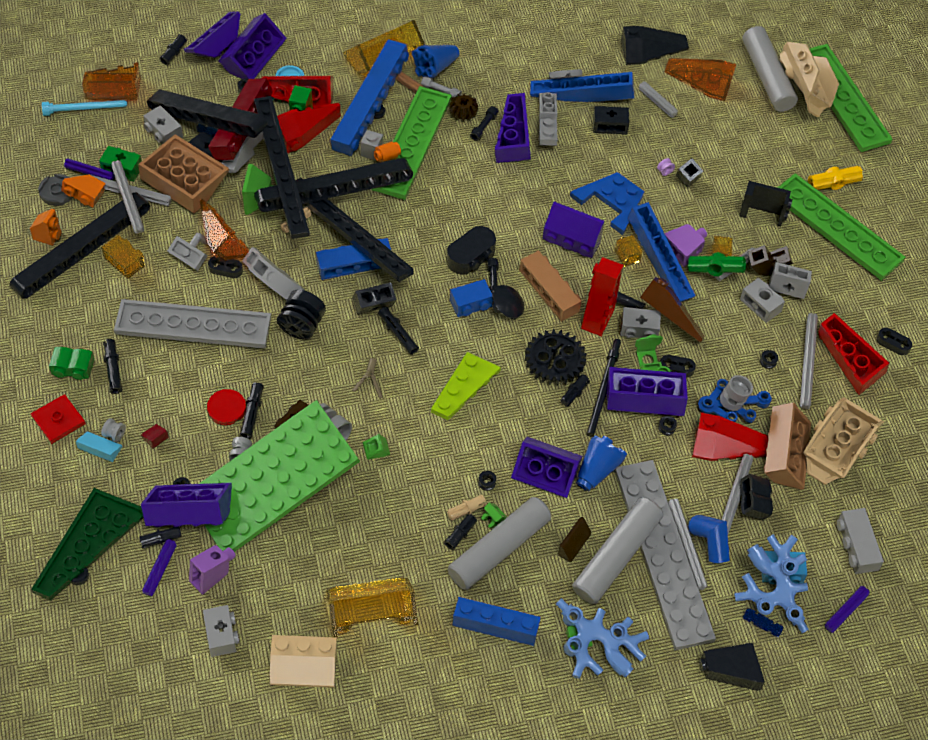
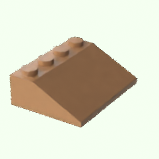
[138,135,229,213]

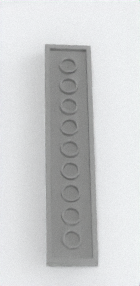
[614,460,716,651]

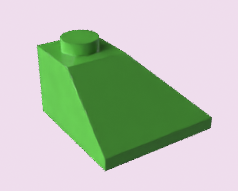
[242,164,275,215]

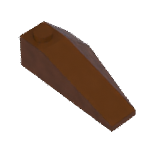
[640,277,705,343]

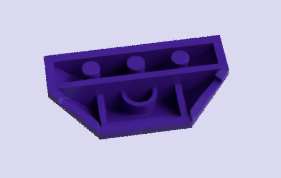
[184,11,241,58]

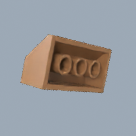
[764,402,811,490]

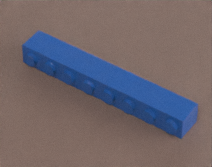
[330,39,409,156]

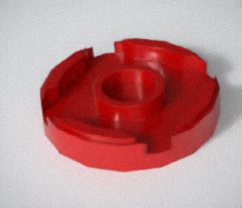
[207,389,246,425]

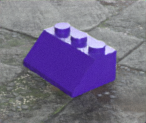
[543,201,604,258]
[511,437,583,498]

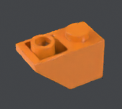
[61,174,106,208]
[30,209,62,246]

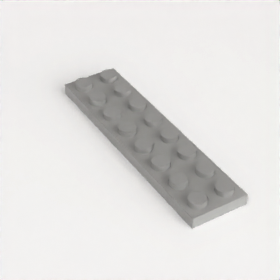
[114,299,271,349]

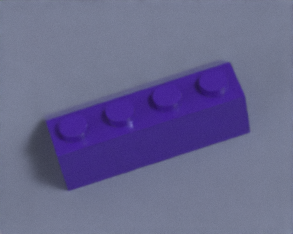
[218,13,287,79]
[607,367,688,416]
[141,483,232,527]

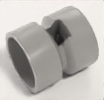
[720,375,753,411]

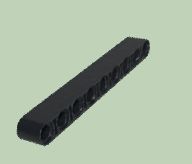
[146,89,268,138]
[254,158,413,212]
[9,192,150,299]

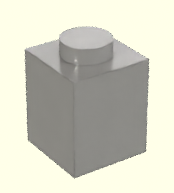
[361,130,383,160]

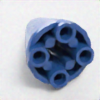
[412,45,460,78]
[576,436,627,491]

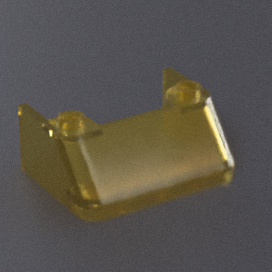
[342,20,425,77]
[326,577,418,638]

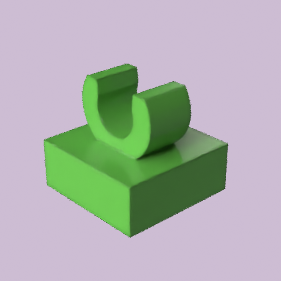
[481,502,507,528]

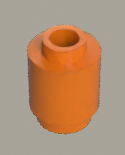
[374,141,401,162]

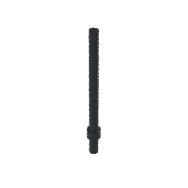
[587,339,621,437]

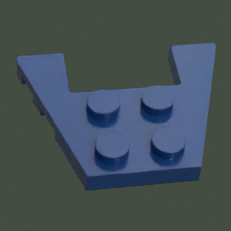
[570,172,644,235]

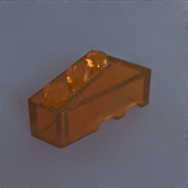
[82,62,141,100]

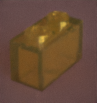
[101,235,145,279]

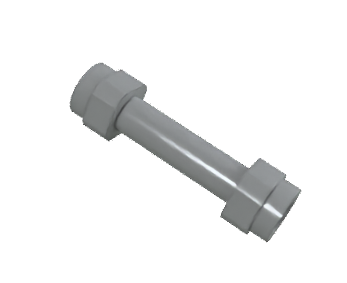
[421,76,462,97]

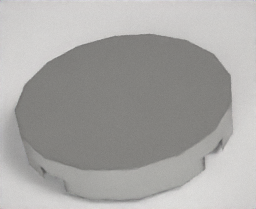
[549,69,583,79]

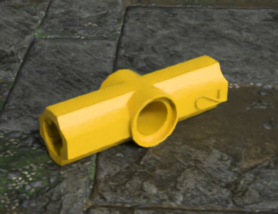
[808,166,863,190]

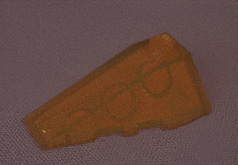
[665,58,737,102]
[200,199,249,261]

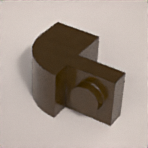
[748,245,793,276]

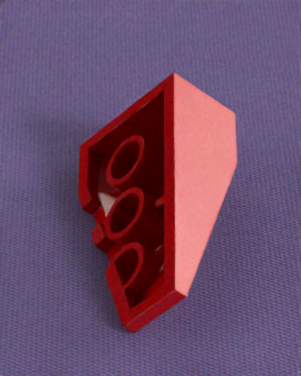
[277,103,341,153]

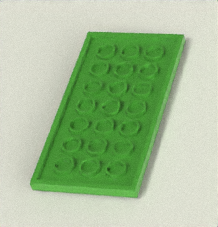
[199,400,360,552]

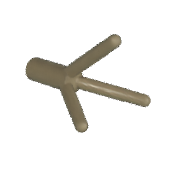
[352,358,382,398]

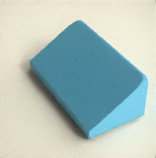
[76,431,122,462]

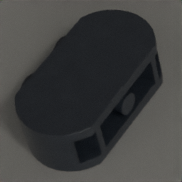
[447,226,496,275]

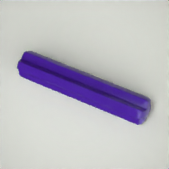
[64,158,115,181]
[142,539,176,596]
[825,586,870,633]

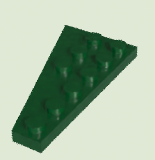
[31,488,144,600]

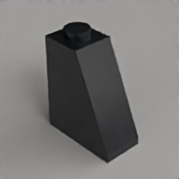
[699,643,765,691]

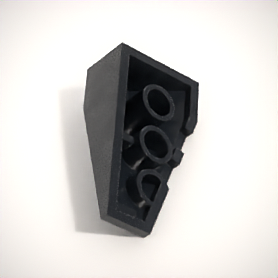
[621,26,689,65]

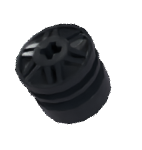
[277,290,326,340]

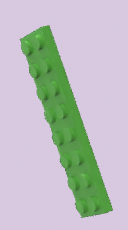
[809,44,892,152]
[372,86,452,200]
[777,173,906,281]

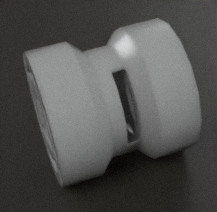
[229,437,252,460]

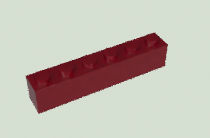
[208,78,272,160]

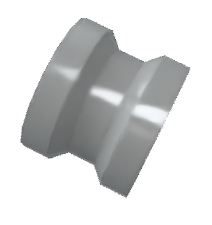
[101,418,126,442]

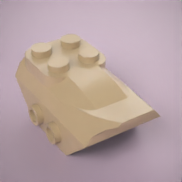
[779,42,839,117]
[803,397,884,485]

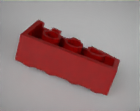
[581,257,624,337]
[818,313,889,395]

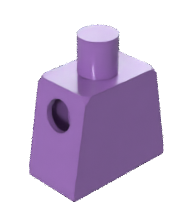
[664,224,707,267]
[189,545,236,595]

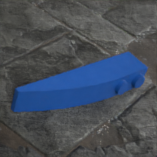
[530,72,635,102]
[628,202,695,302]

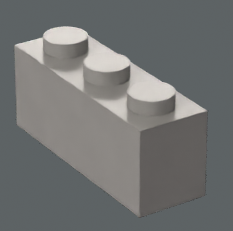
[837,508,884,574]

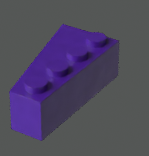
[495,93,531,163]

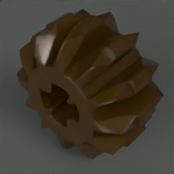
[449,93,478,122]

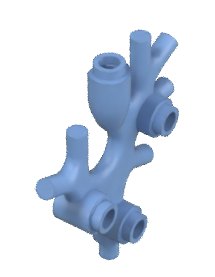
[734,534,809,633]
[556,598,649,679]

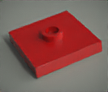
[30,394,86,444]

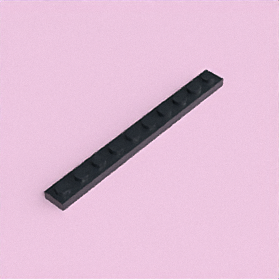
[254,96,310,239]
[295,177,414,282]

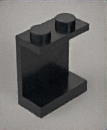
[739,181,793,227]

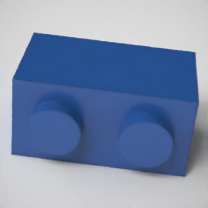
[450,279,493,317]

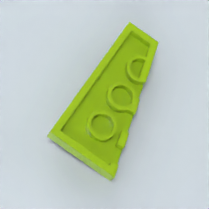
[431,352,501,420]

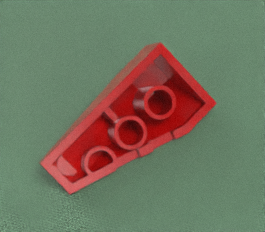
[262,75,334,109]
[692,412,769,461]

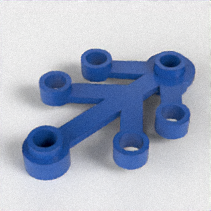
[698,379,772,423]

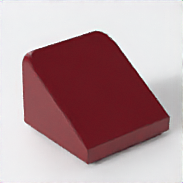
[141,424,169,449]

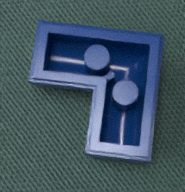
[688,515,730,563]

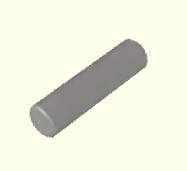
[742,26,798,112]
[448,497,551,590]
[572,497,663,604]

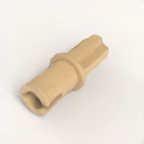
[447,494,487,520]

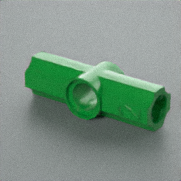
[688,252,746,277]

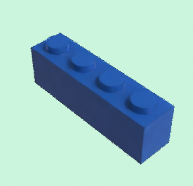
[316,238,392,280]
[453,597,541,646]

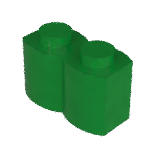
[49,347,95,380]

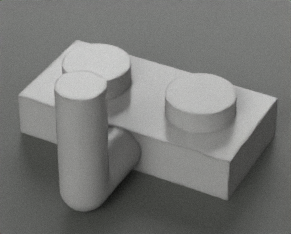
[167,233,209,271]

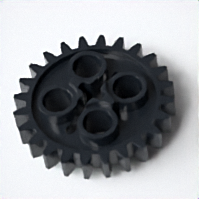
[525,329,587,386]

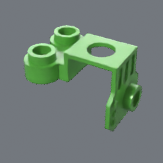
[635,334,671,372]

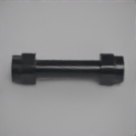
[470,106,499,141]
[487,258,499,295]

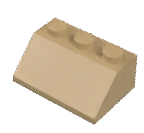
[270,635,337,688]

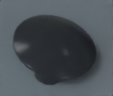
[492,285,525,320]

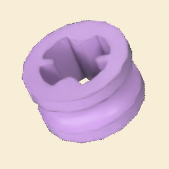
[657,158,675,176]

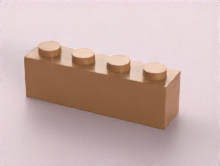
[519,250,581,322]

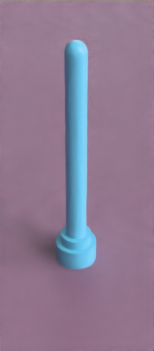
[42,100,127,116]

